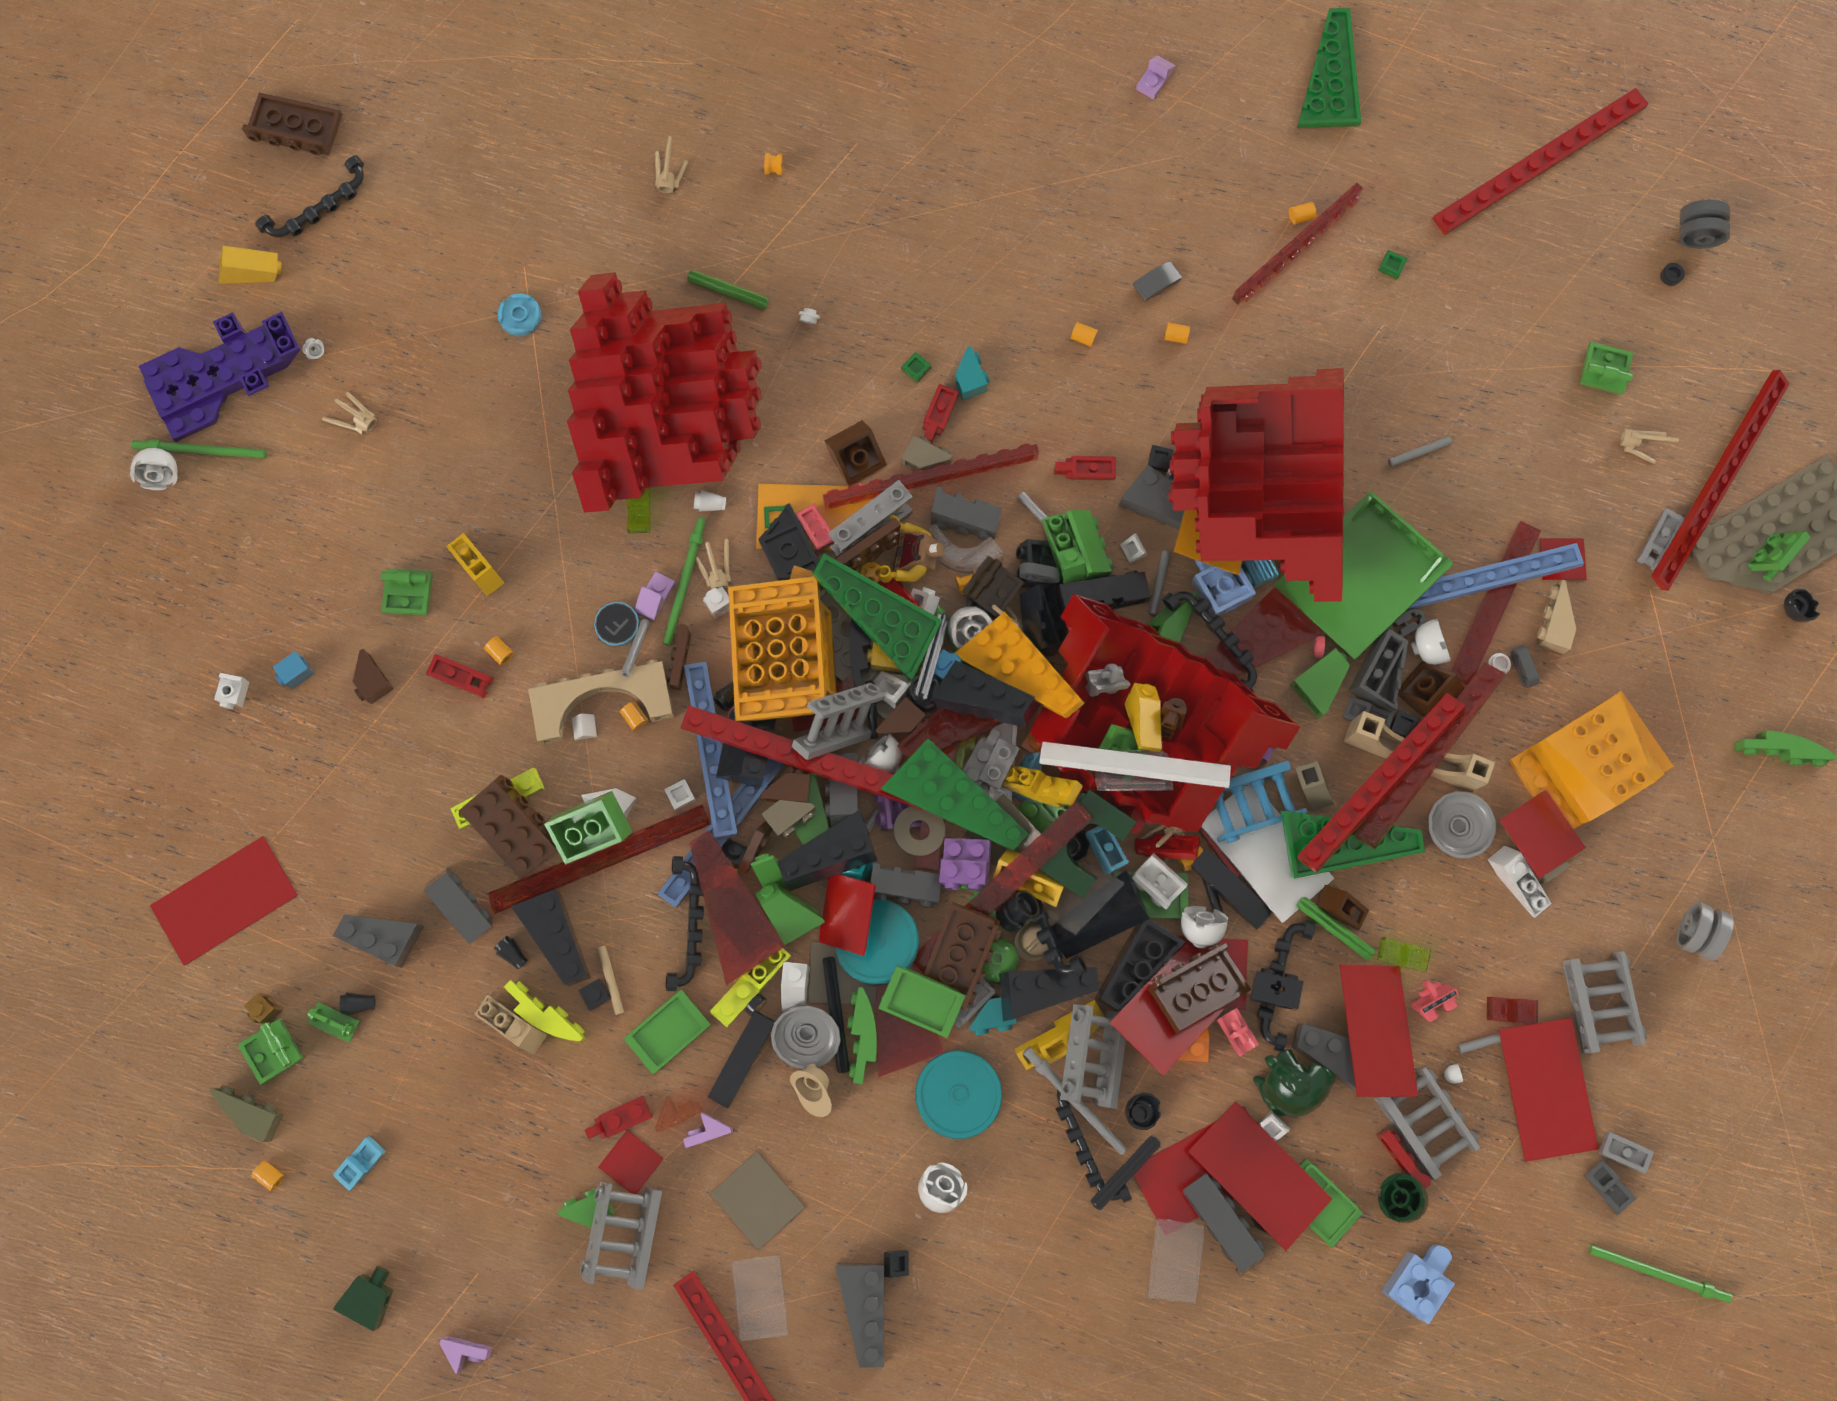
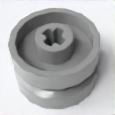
[1676,901,1734,961]

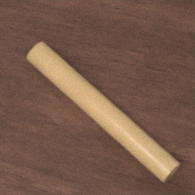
[597,946,625,1015]

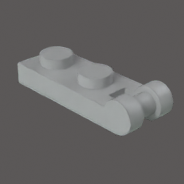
[1636,508,1685,571]

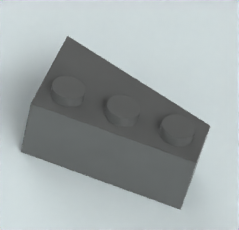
[931,486,1002,540]
[1349,629,1408,712]
[825,753,859,827]
[871,863,941,908]
[424,867,492,944]
[1292,1024,1356,1091]

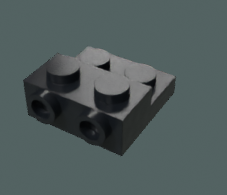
[1016,539,1064,588]

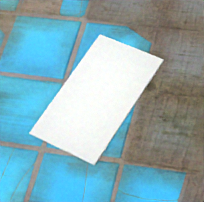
[1201,784,1334,923]

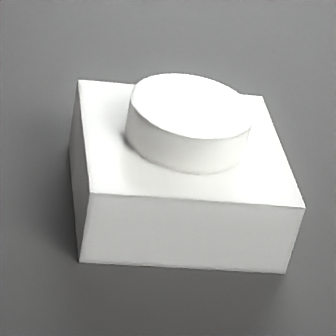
[664,779,695,811]

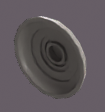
[1428,791,1496,858]
[771,1005,840,1069]

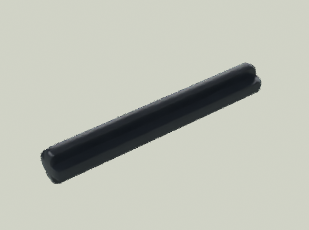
[1090,1136,1161,1210]

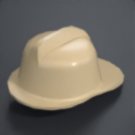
[1014,911,1060,961]
[790,1063,832,1117]

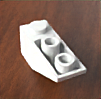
[1488,846,1552,918]

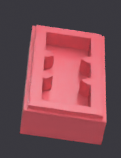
[795,504,834,552]

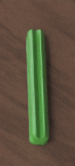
[687,270,769,310]
[1296,897,1375,960]

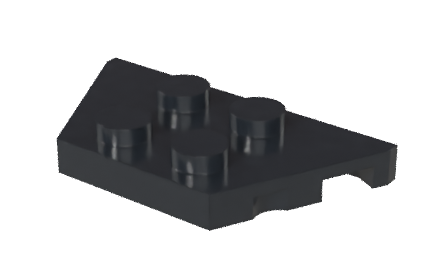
[758,503,818,580]

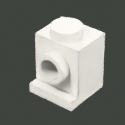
[703,587,729,619]
[911,587,940,615]
[214,673,249,710]

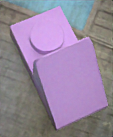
[1136,55,1176,100]
[634,571,676,621]
[683,1112,733,1148]
[440,1336,493,1374]

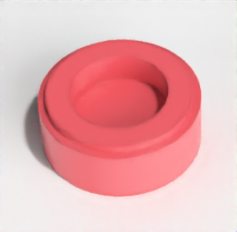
[1313,636,1325,659]

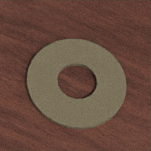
[894,806,945,856]

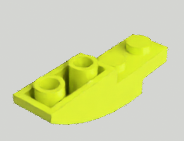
[450,768,545,829]
[710,941,791,1028]
[504,980,587,1042]

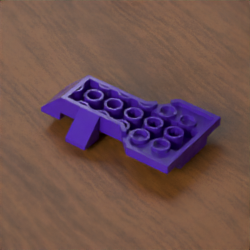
[139,312,301,442]

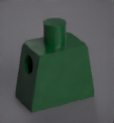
[333,1266,393,1331]

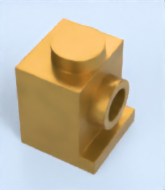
[243,993,282,1025]

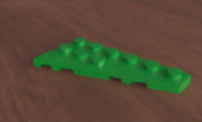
[1297,8,1361,128]
[811,554,942,681]
[880,739,1029,851]
[1280,810,1425,879]

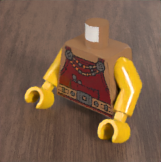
[879,516,945,583]

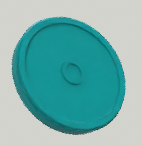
[835,899,919,984]
[915,1050,1002,1139]

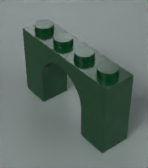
[1036,788,1137,899]

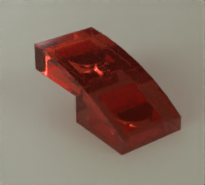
[1487,997,1538,1024]

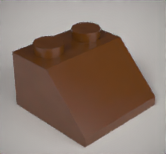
[824,420,887,485]
[1398,661,1466,717]

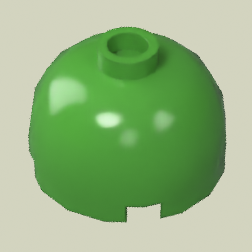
[982,937,1019,983]

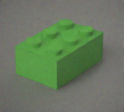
[544,791,633,864]

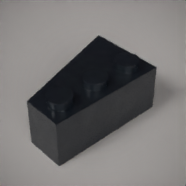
[1019,584,1068,656]

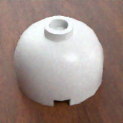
[130,448,178,490]
[948,606,992,648]
[1411,619,1451,665]
[859,734,903,774]
[1181,906,1228,948]
[918,1162,967,1213]

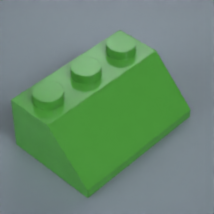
[1065,510,1113,581]

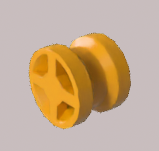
[764,153,783,175]
[860,562,883,583]

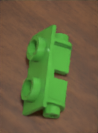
[307,1002,360,1043]

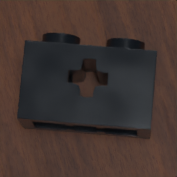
[1249,968,1304,1011]

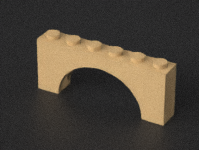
[528,660,675,745]
[1344,711,1495,792]

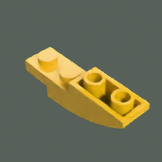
[1001,765,1083,808]
[1015,1000,1105,1070]

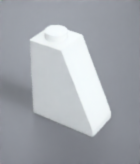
[781,962,810,1012]

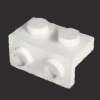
[1132,853,1188,909]

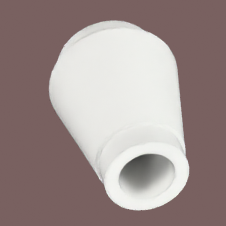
[694,490,726,512]

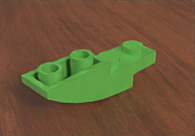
[1734,731,1836,767]
[847,987,877,1084]

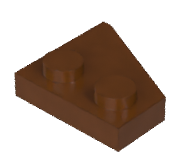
[738,821,772,873]

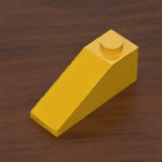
[446,533,504,596]
[1124,683,1162,752]
[993,849,1064,907]

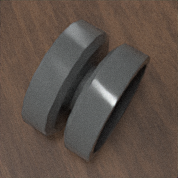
[1680,199,1730,249]

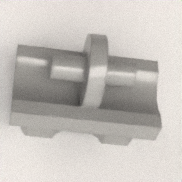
[1085,664,1130,697]

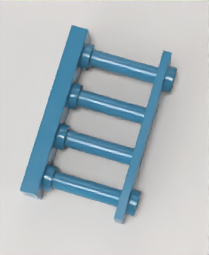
[1215,761,1307,844]

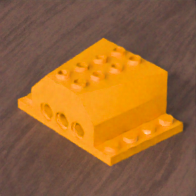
[728,577,836,722]
[1508,691,1674,830]

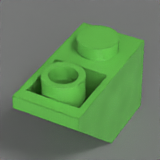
[557,1188,616,1228]

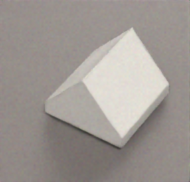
[1120,533,1147,564]
[571,714,597,741]
[1259,1111,1290,1141]

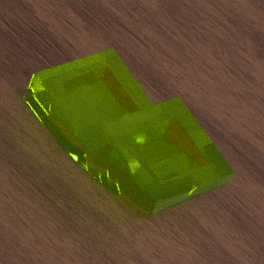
[626,487,651,533]
[955,726,977,771]
[1377,937,1431,972]

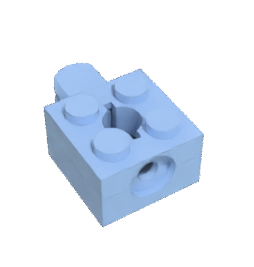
[1191,560,1256,617]
[1381,1245,1455,1324]

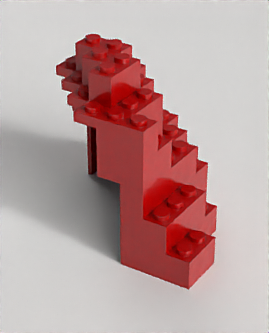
[567,272,762,513]
[1168,368,1344,602]
[1029,594,1300,834]

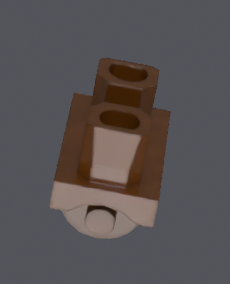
[1161,698,1187,739]

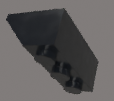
[716,712,776,787]

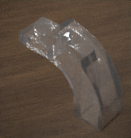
[928,524,1004,574]

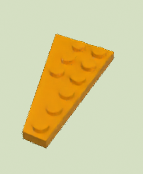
[955,611,1084,718]

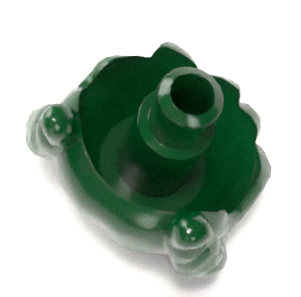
[1253,1049,1335,1117]

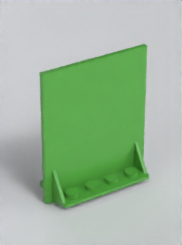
[1274,491,1453,660]

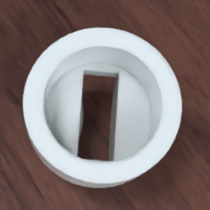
[1444,1064,1463,1084]

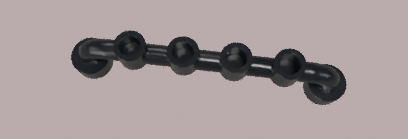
[255,155,364,237]
[1162,591,1257,692]
[666,856,705,991]
[1032,861,1087,976]
[1257,920,1316,1052]
[1056,1089,1132,1203]

